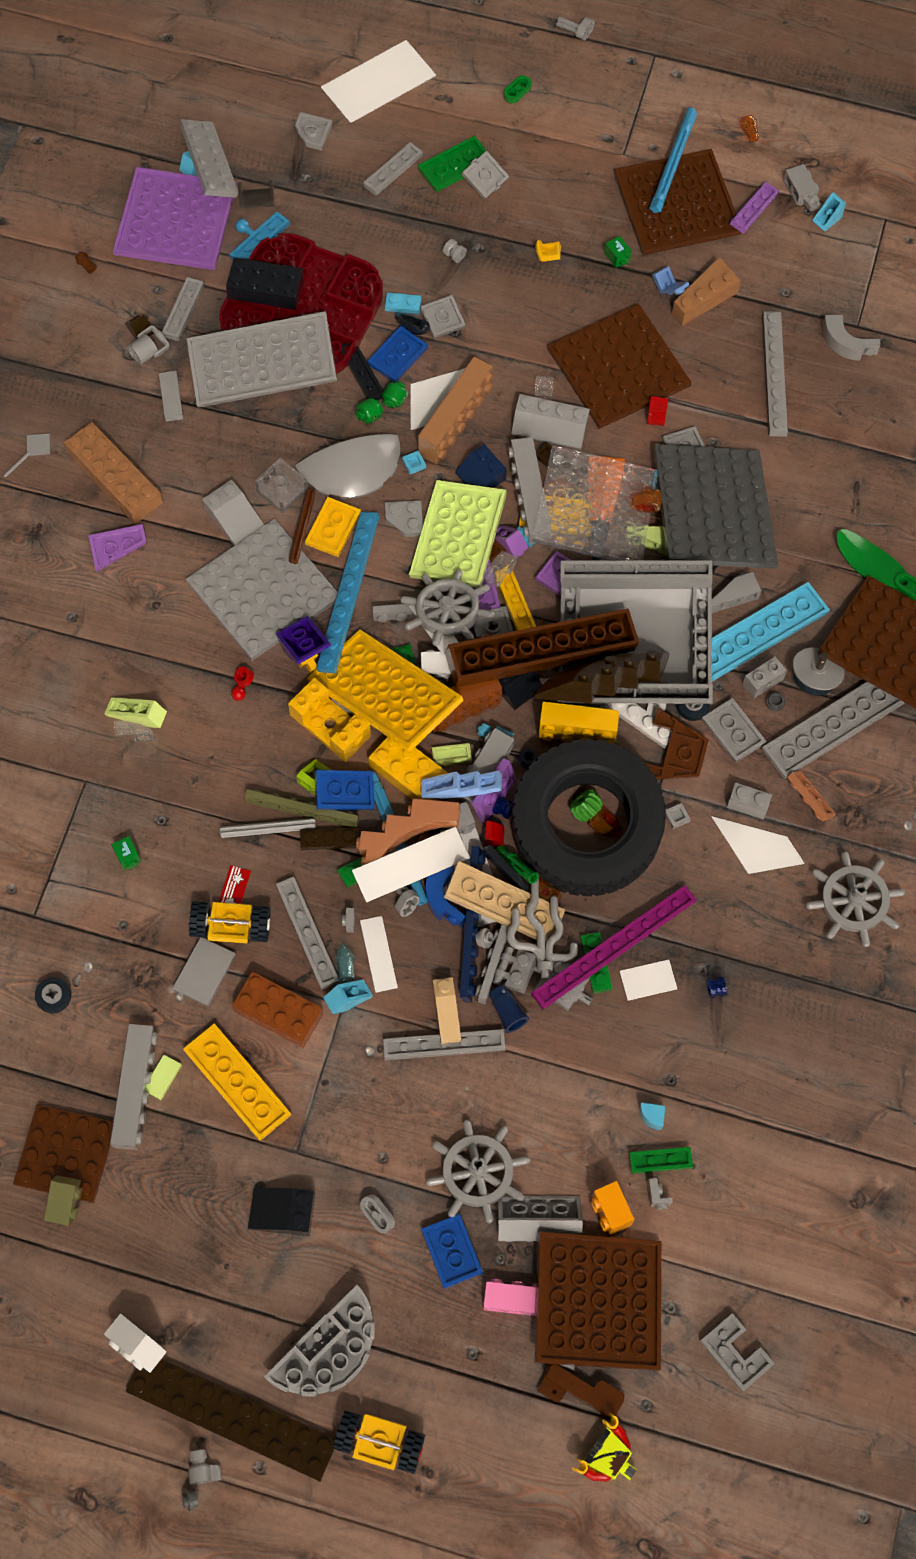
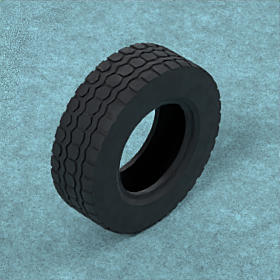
[512,739,666,896]

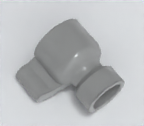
[189,1450,222,1485]

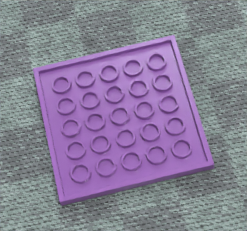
[113,167,237,270]

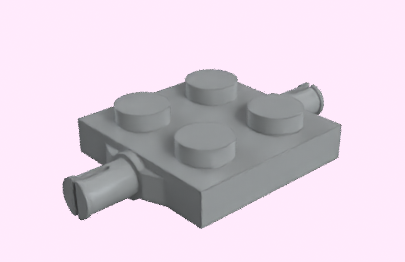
[534,961,593,1011]

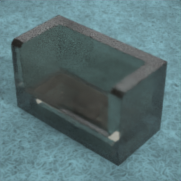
[238,180,275,209]

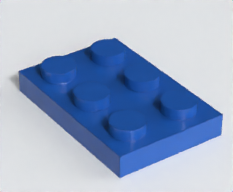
[367,326,428,383]
[315,770,375,810]
[421,1214,483,1289]

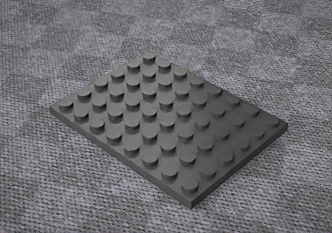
[653,444,778,569]

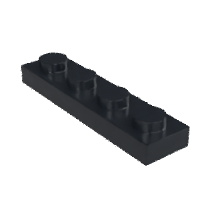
[341,343,384,400]

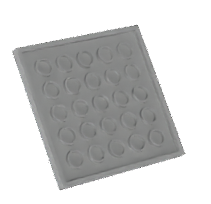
[186,519,338,661]

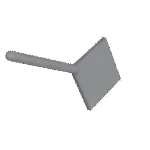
[4,434,50,477]

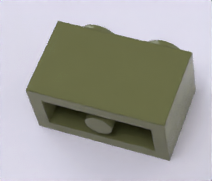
[44,1175,82,1226]

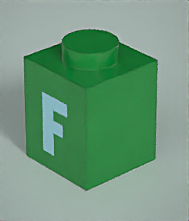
[604,236,632,268]
[111,836,141,870]

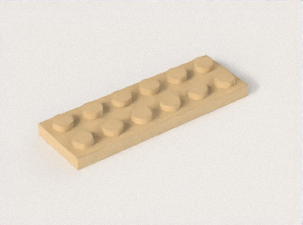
[443,861,565,944]

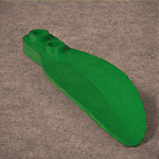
[836,529,916,601]

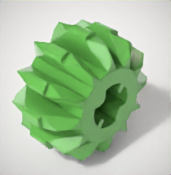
[570,789,603,822]

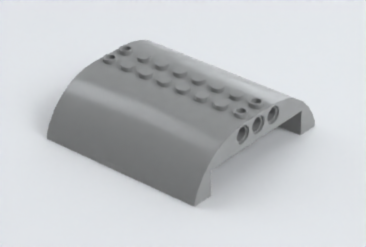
[558,561,713,704]

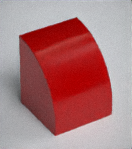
[484,821,505,848]

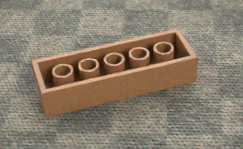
[418,357,494,464]
[63,422,163,525]

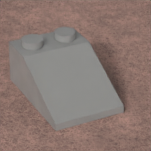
[202,480,264,546]

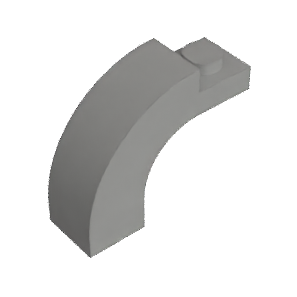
[822,315,881,361]

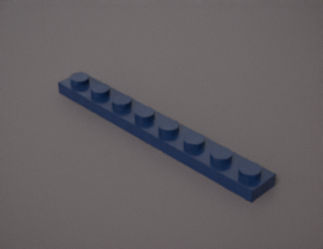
[460,846,486,1002]

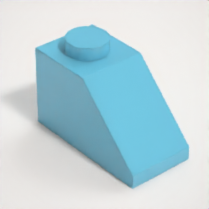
[323,979,373,1014]

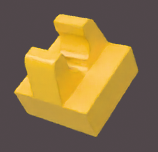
[298,654,318,673]

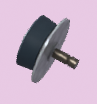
[793,648,845,696]

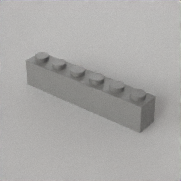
[508,437,552,544]
[110,1024,158,1150]

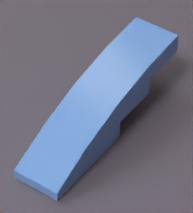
[421,770,502,798]

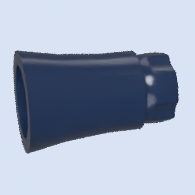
[489,985,529,1033]

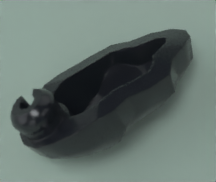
[395,313,430,335]

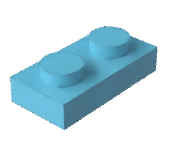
[385,292,422,314]

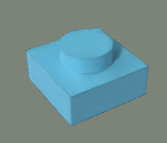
[402,451,426,475]

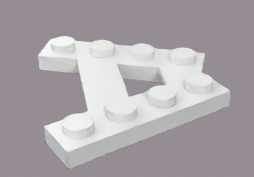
[604,703,672,749]

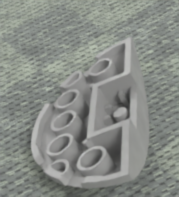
[295,434,400,499]
[264,1284,375,1396]

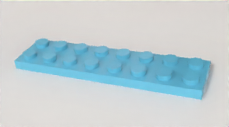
[712,582,830,682]

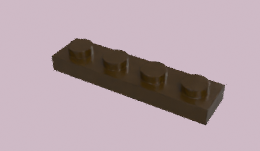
[300,826,378,851]

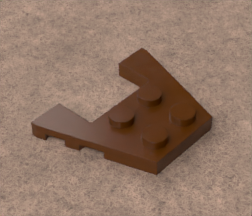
[645,708,709,780]

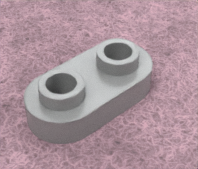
[360,1194,395,1233]

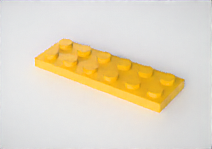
[183,1023,291,1141]

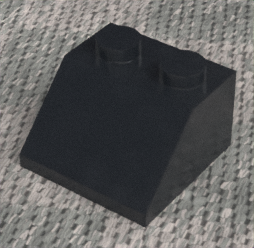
[498,672,542,710]

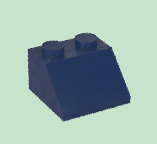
[456,444,507,488]

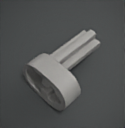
[556,17,595,40]
[395,886,420,917]

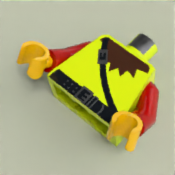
[572,1413,637,1482]

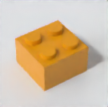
[590,1181,635,1237]

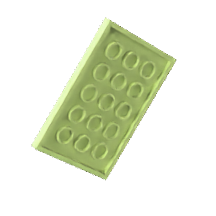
[409,480,507,588]

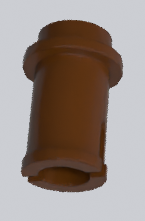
[75,252,97,274]

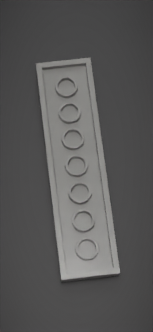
[762,682,905,779]

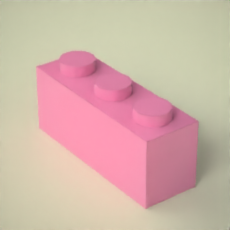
[483,1279,537,1316]

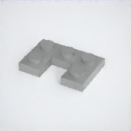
[700,1313,774,1392]

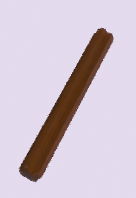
[288,488,316,564]

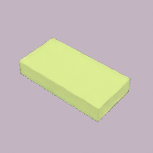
[432,743,472,767]
[146,1055,182,1100]

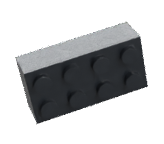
[226,257,304,310]

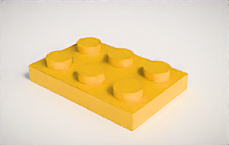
[305,497,361,558]

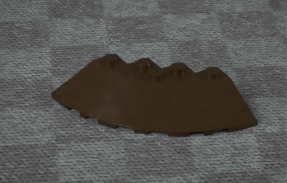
[535,650,669,703]

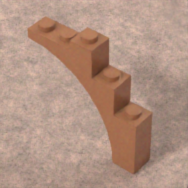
[356,799,461,866]

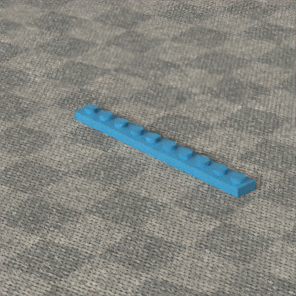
[316,512,380,673]

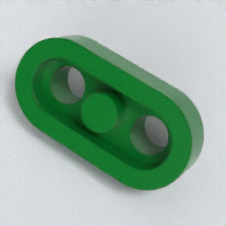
[504,75,532,103]

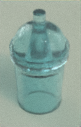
[335,944,355,982]

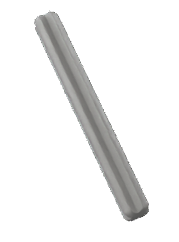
[220,818,316,838]

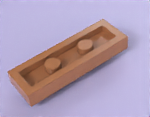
[787,770,836,821]

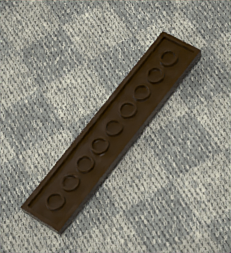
[126,1359,335,1482]

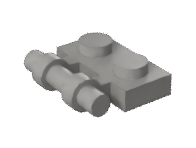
[492,946,537,993]

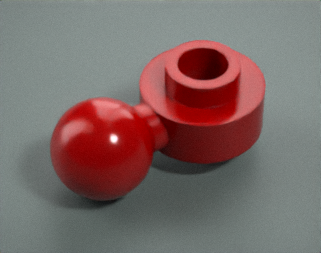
[231,666,254,701]

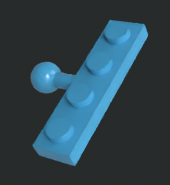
[229,211,290,260]

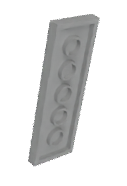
[179,119,238,198]

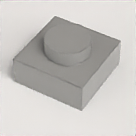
[666,803,691,829]
[342,908,355,933]

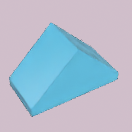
[812,192,846,231]

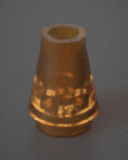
[740,115,759,142]

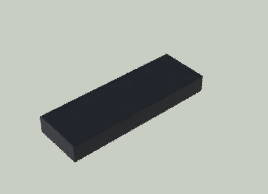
[480,845,530,891]

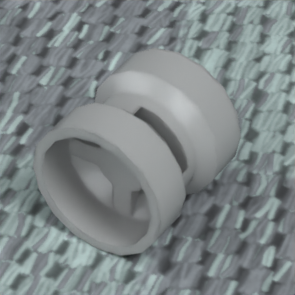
[443,239,467,263]

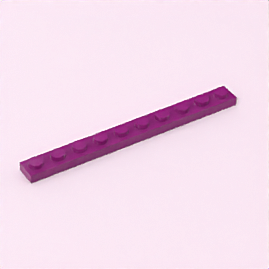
[531,885,697,1010]

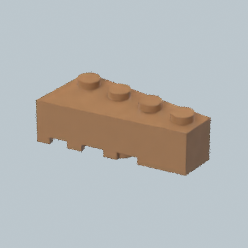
[672,257,740,326]

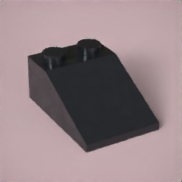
[248,1188,315,1237]

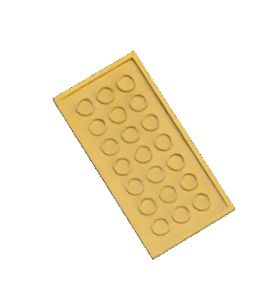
[307,630,464,752]

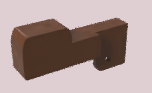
[537,1364,625,1420]

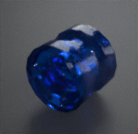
[493,796,513,819]
[706,976,727,999]

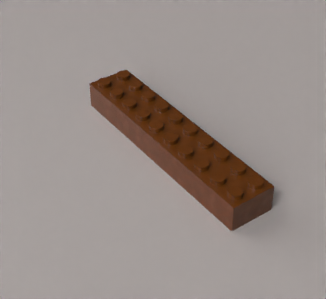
[445,608,639,688]

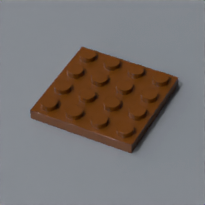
[13,1105,114,1204]

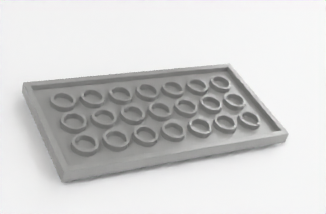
[187,312,337,408]

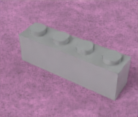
[458,728,516,806]

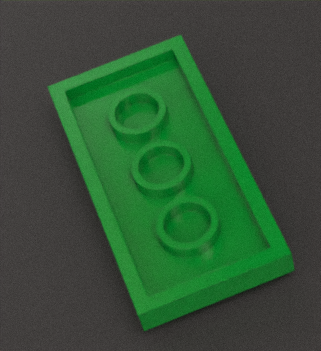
[418,135,487,193]

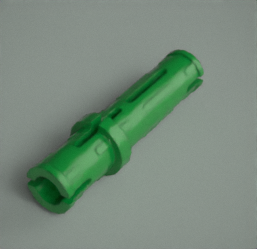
[496,845,539,884]

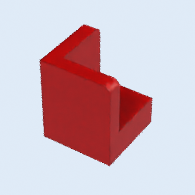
[647,396,669,426]

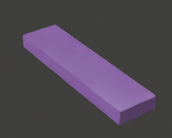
[730,182,779,234]

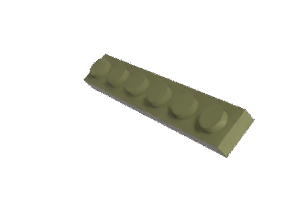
[244,789,359,828]

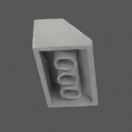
[511,394,590,450]
[498,1196,583,1242]

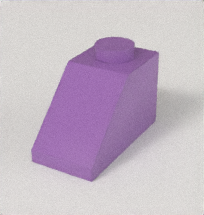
[495,525,529,558]

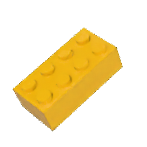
[539,702,619,744]
[369,737,448,801]

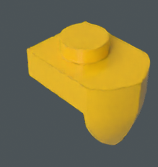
[535,240,561,262]

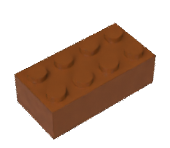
[432,679,502,733]
[232,972,323,1048]

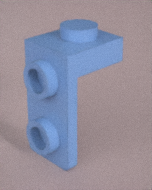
[652,266,689,295]

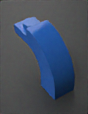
[426,867,465,928]

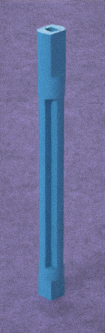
[650,107,698,213]
[373,772,427,906]

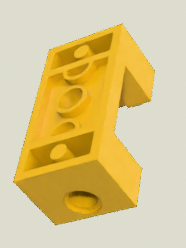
[288,678,371,762]

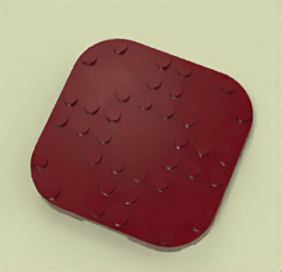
[219,233,383,374]

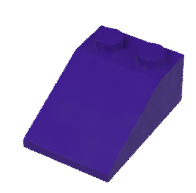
[276,615,331,664]

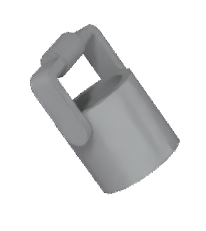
[127,325,169,365]

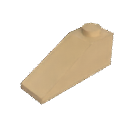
[433,977,461,1044]

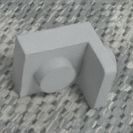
[647,1178,673,1210]

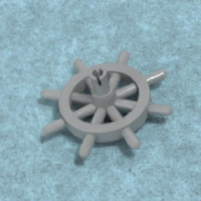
[401,569,495,646]
[806,851,905,947]
[426,1120,530,1224]

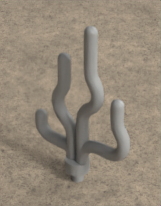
[507,871,578,980]

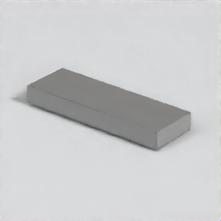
[159,371,183,422]

